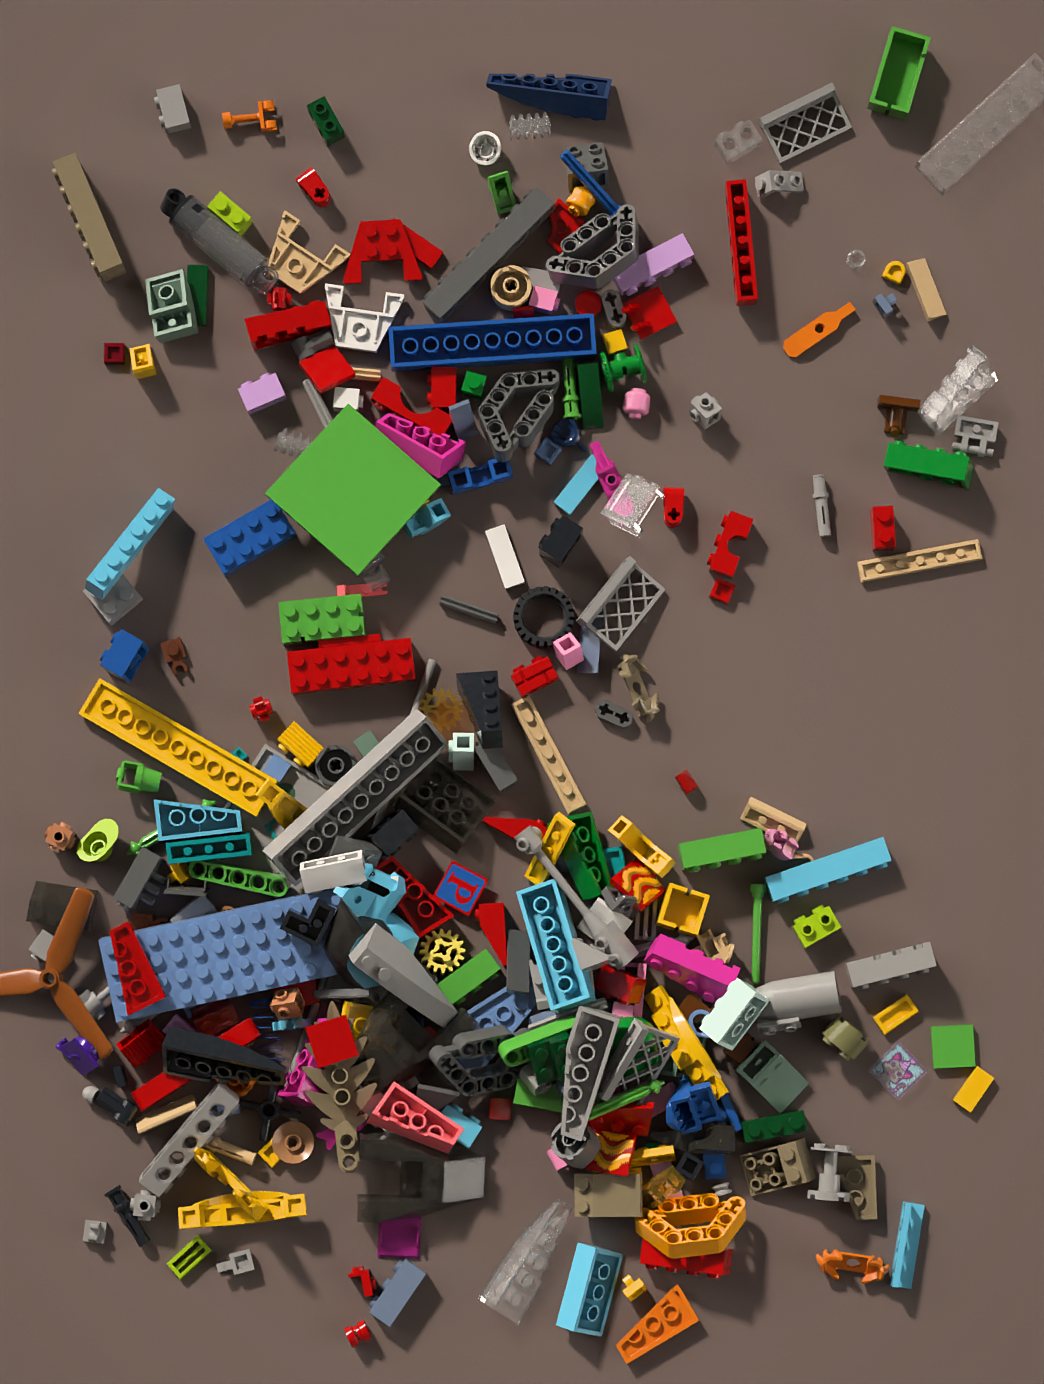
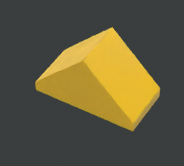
[130,344,157,379]

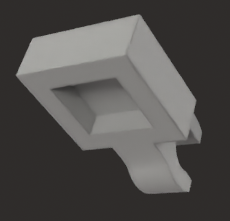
[216,1248,255,1275]

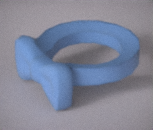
[688,1009,710,1038]

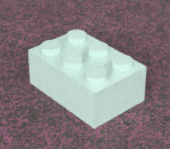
[699,978,770,1050]

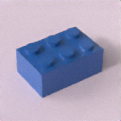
[100,629,150,684]

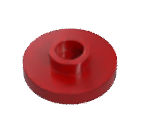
[575,290,602,317]

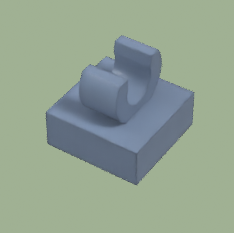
[872,293,897,318]

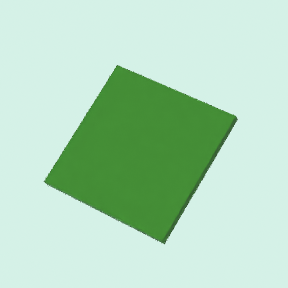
[265,404,441,576]

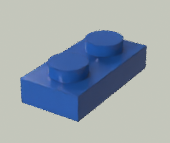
[700,1135,727,1180]

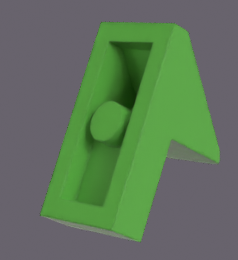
[487,171,516,215]

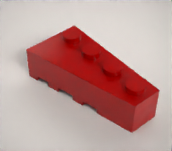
[244,300,332,351]

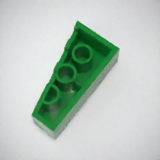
[547,811,613,900]

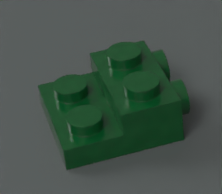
[527,1032,570,1085]

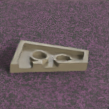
[837,1155,877,1220]

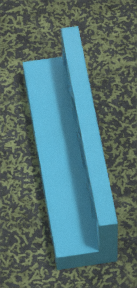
[889,1201,925,1289]

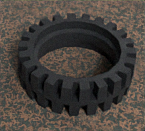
[513,586,574,648]

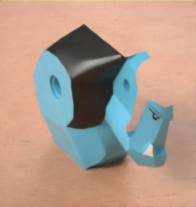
[323,863,419,989]

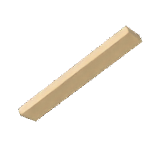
[857,539,982,583]
[511,695,587,815]

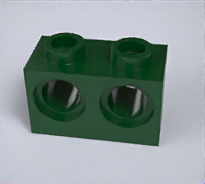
[307,96,345,147]

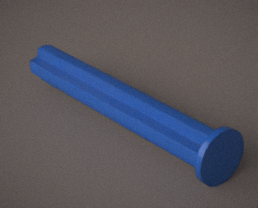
[560,150,621,217]

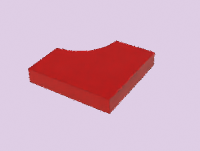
[546,198,586,254]

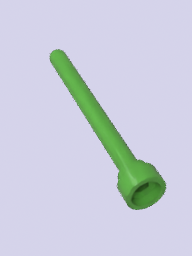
[750,884,767,985]

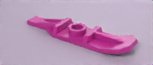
[589,440,635,519]

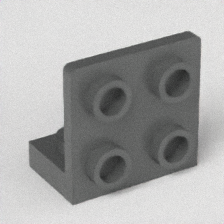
[563,142,609,193]

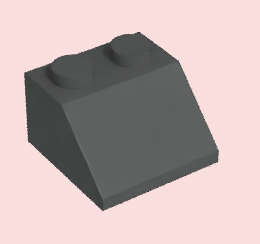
[328,836,382,889]

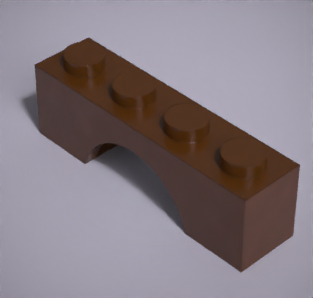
[678,993,756,1065]

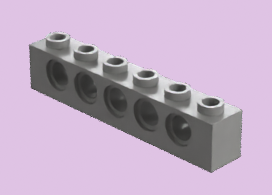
[139,1081,240,1197]

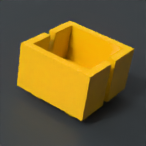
[656,883,710,938]

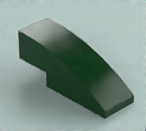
[577,363,604,430]

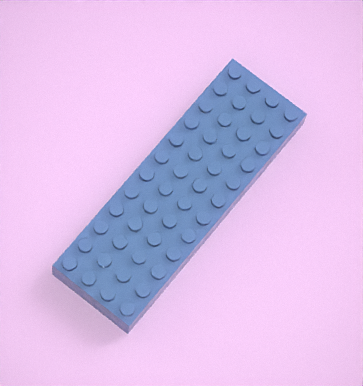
[98,885,348,1022]

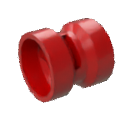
[344,1320,372,1348]

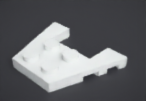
[325,283,404,353]

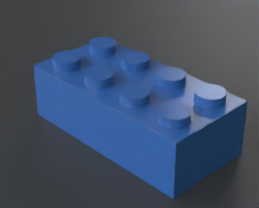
[203,500,297,578]

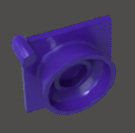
[56,1036,99,1075]

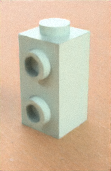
[449,733,474,771]

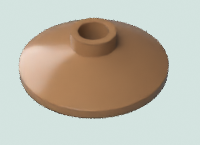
[272,1121,314,1164]

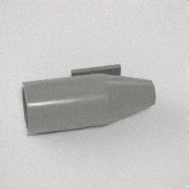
[755,971,842,1035]

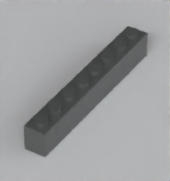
[423,187,556,323]

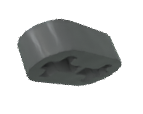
[595,700,633,728]

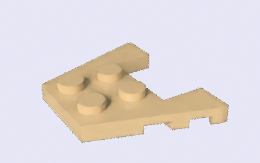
[266,211,350,295]

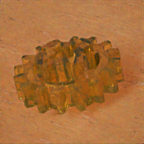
[419,687,464,732]

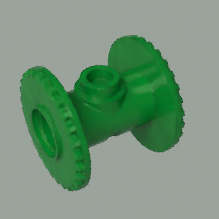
[600,344,647,392]

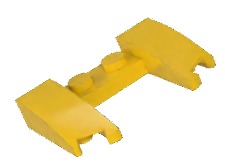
[194,1147,269,1221]

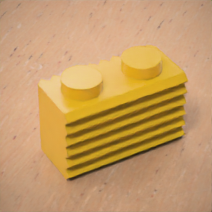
[277,721,324,768]

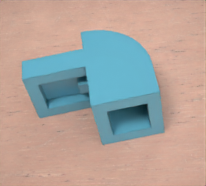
[403,498,451,539]

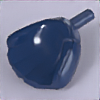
[549,418,587,452]

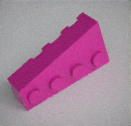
[644,934,740,1004]
[277,1018,327,1107]

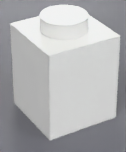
[333,387,364,412]

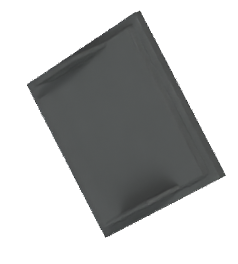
[163,877,210,896]

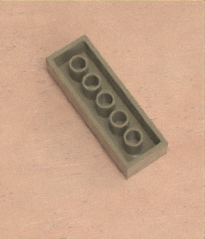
[51,152,127,282]

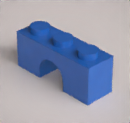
[448,458,513,495]

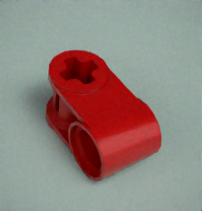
[295,167,331,207]
[663,487,684,528]

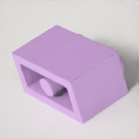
[238,372,286,415]

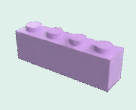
[612,233,694,296]

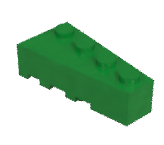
[883,441,974,490]

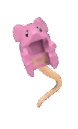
[764,829,814,861]

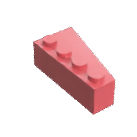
[367,1081,464,1154]

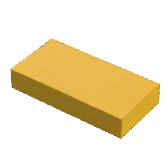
[872,994,919,1035]
[953,1066,994,1113]

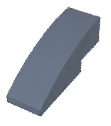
[449,399,478,441]

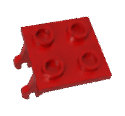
[621,286,677,340]

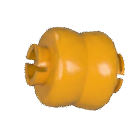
[566,186,596,216]

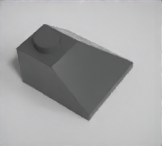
[416,1083,460,1111]

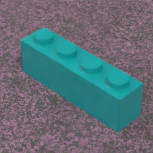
[166,831,252,864]

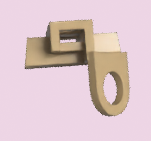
[692,929,734,964]

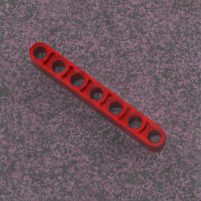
[131,1017,261,1112]

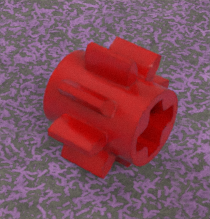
[267,287,292,311]
[249,696,274,723]

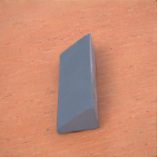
[577,612,602,675]

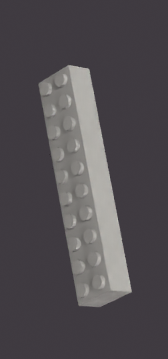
[262,709,449,887]

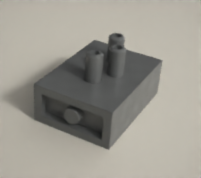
[113,847,167,911]

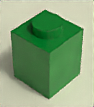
[461,371,487,400]

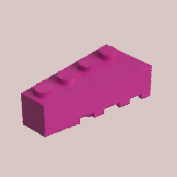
[375,413,466,478]

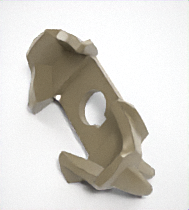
[617,654,660,723]

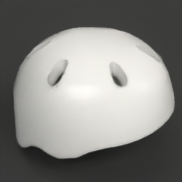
[469,131,502,165]

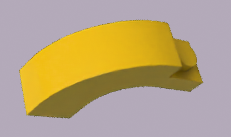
[608,815,676,878]

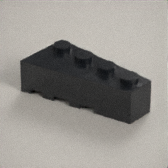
[456,670,503,749]

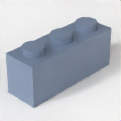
[368,1258,427,1327]

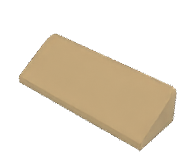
[906,258,947,322]
[740,797,806,843]
[135,1094,198,1134]

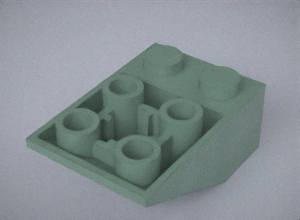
[735,1040,809,1114]

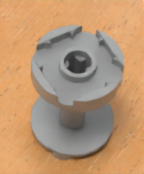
[807,1143,853,1202]

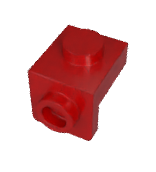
[348,1266,377,1297]

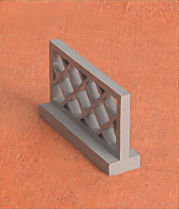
[757,83,852,163]
[576,556,665,652]
[597,1018,680,1105]

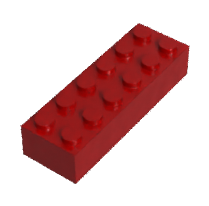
[287,638,416,695]

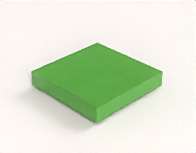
[930,1024,976,1069]

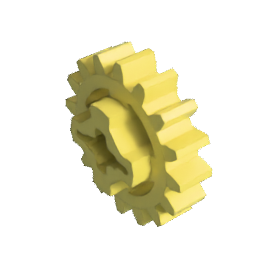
[419,929,465,975]

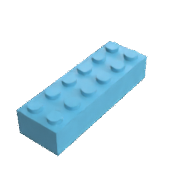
[516,879,596,1014]

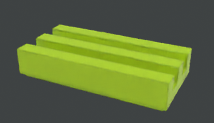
[167,1235,212,1279]

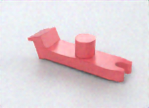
[337,583,388,597]

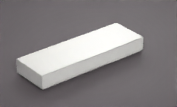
[485,524,525,590]

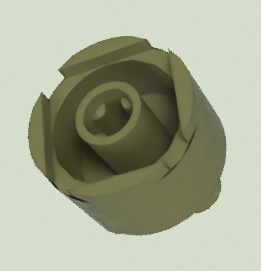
[822,1013,871,1061]

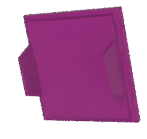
[377,1214,421,1259]

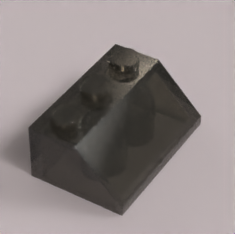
[26,881,98,932]

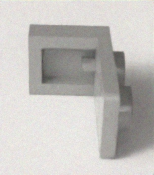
[755,170,804,197]

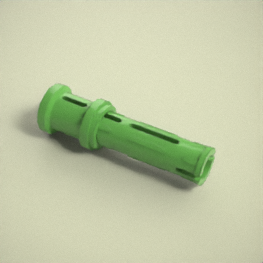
[562,359,582,421]

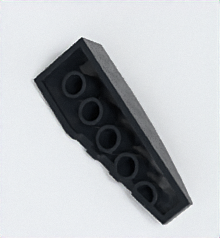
[162,1027,286,1085]

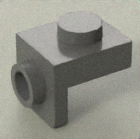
[601,887,638,913]

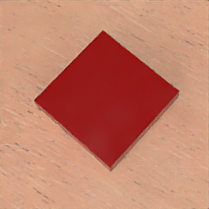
[299,345,356,394]
[305,1014,359,1068]

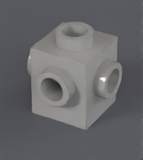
[689,392,722,430]
[130,1190,161,1221]

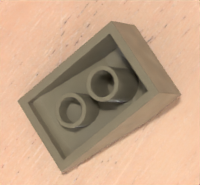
[574,1173,643,1217]

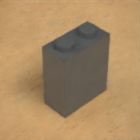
[474,741,518,794]

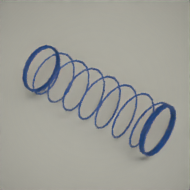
[249,998,288,1075]

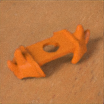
[816,1249,890,1284]

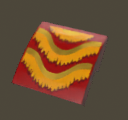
[609,858,666,913]
[586,1128,637,1177]

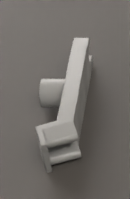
[529,960,550,1010]

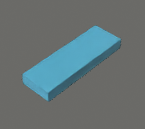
[554,454,598,516]

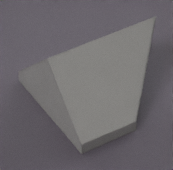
[571,938,616,970]

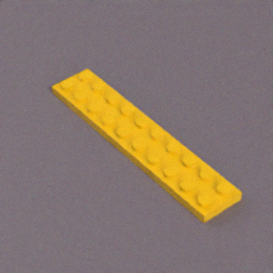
[78,678,278,817]

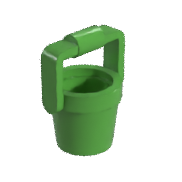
[116,760,162,793]

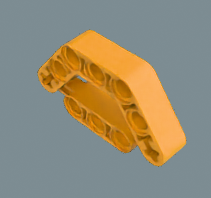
[634,1193,746,1258]

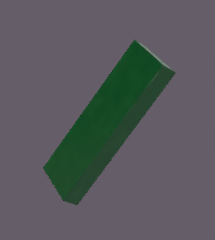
[187,265,208,327]

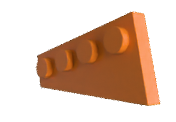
[616,1283,699,1364]

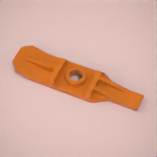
[783,302,856,357]

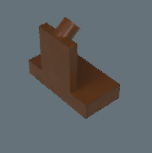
[877,395,921,437]

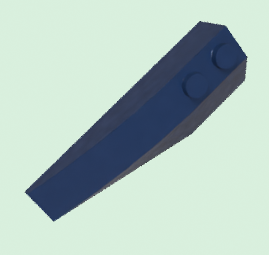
[486,74,612,121]

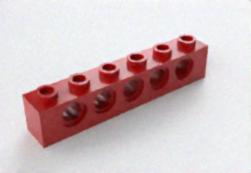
[724,179,758,306]

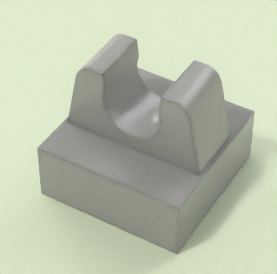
[83,1220,107,1244]

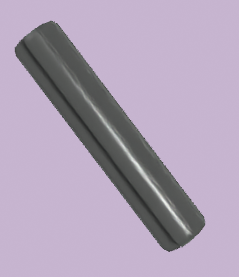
[439,595,499,624]

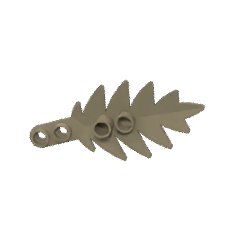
[302,1001,377,1173]

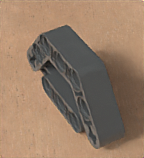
[546,204,639,289]
[478,369,560,462]
[429,1025,530,1097]

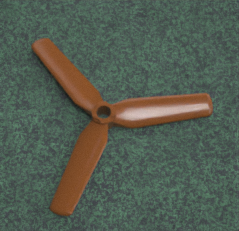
[0,887,113,1059]

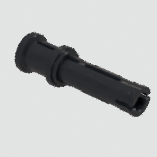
[104,1185,151,1247]

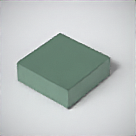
[353,730,379,757]

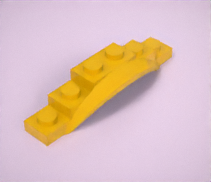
[255,778,308,829]
[644,985,729,1100]
[178,1191,307,1230]

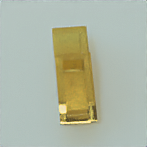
[642,1165,686,1210]

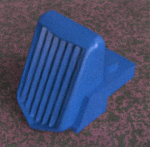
[666,1076,722,1135]

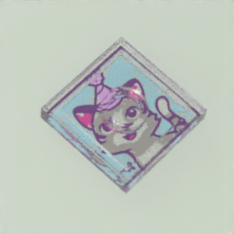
[869,1041,928,1101]

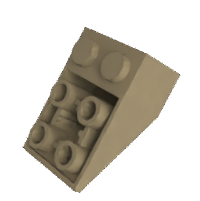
[740,1137,816,1196]

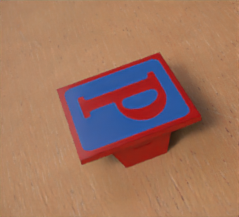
[433,860,488,916]

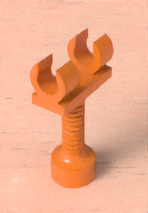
[222,100,277,132]

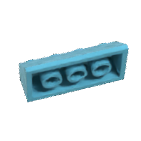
[556,1243,623,1337]

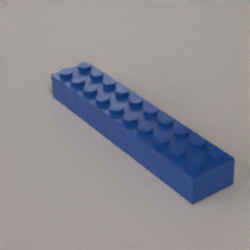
[388,313,596,372]

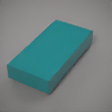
[603,846,625,888]

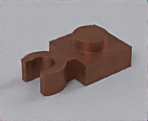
[160,637,188,676]
[131,913,168,930]

